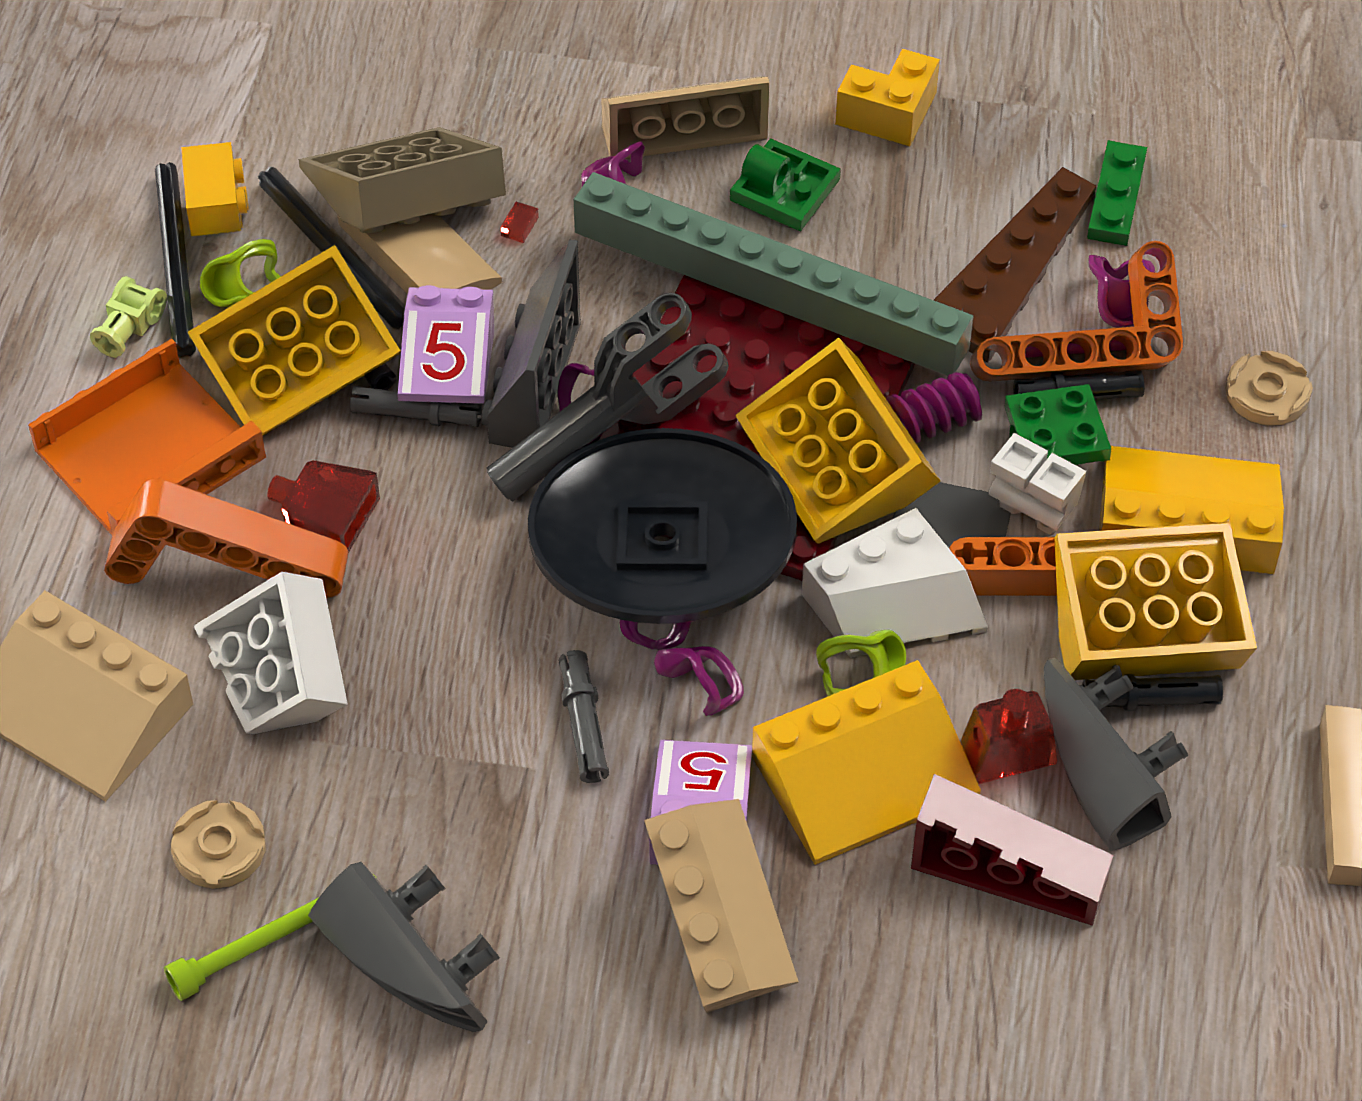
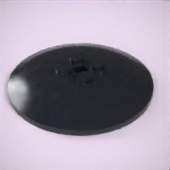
[528,428,797,624]

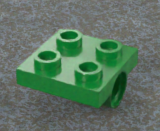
[730,138,841,232]
[1004,384,1111,465]

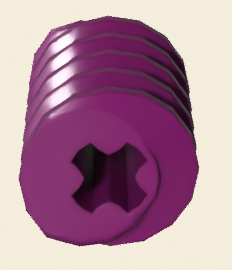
[886,372,982,444]

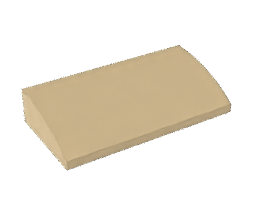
[338,213,502,294]
[1319,705,1362,886]

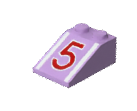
[398,285,494,404]
[649,740,752,865]

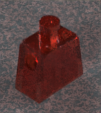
[267,460,380,553]
[960,689,1057,784]

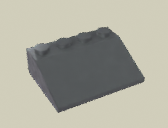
[482,239,581,448]

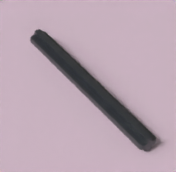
[155,162,196,357]
[258,167,405,329]

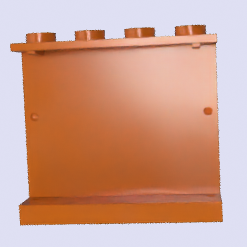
[28,338,266,535]

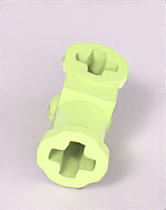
[90,276,167,358]

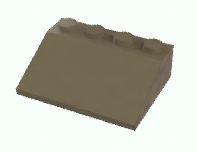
[298,127,506,233]

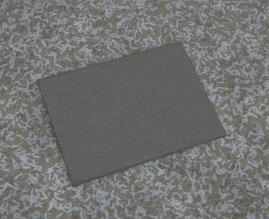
[893,482,1011,548]

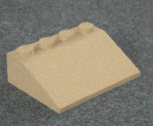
[0,590,194,802]

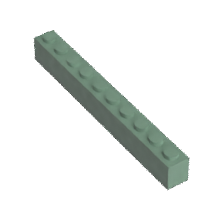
[573,172,974,376]

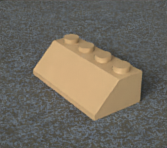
[601,77,769,159]
[644,799,799,1013]

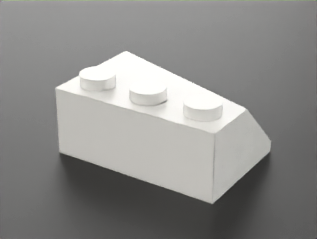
[802,508,988,658]
[194,572,348,734]

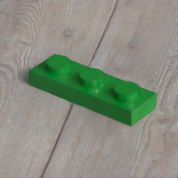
[1087,140,1148,246]

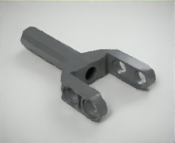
[487,293,728,502]

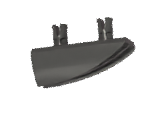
[1044,658,1188,851]
[308,862,500,1032]

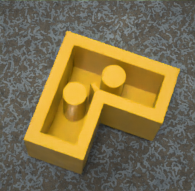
[835,49,940,146]
[181,142,249,236]

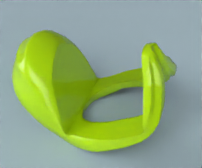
[200,239,281,307]
[816,629,906,697]

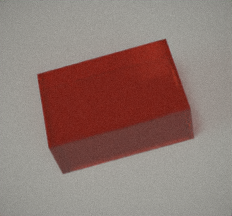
[501,201,539,243]

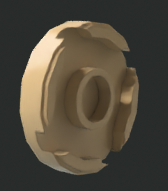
[1225,351,1313,426]
[171,800,266,889]

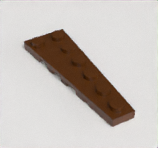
[934,167,1096,363]

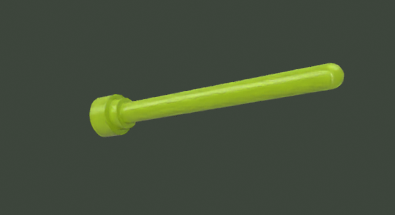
[164,874,377,1001]

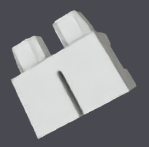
[989,433,1086,535]

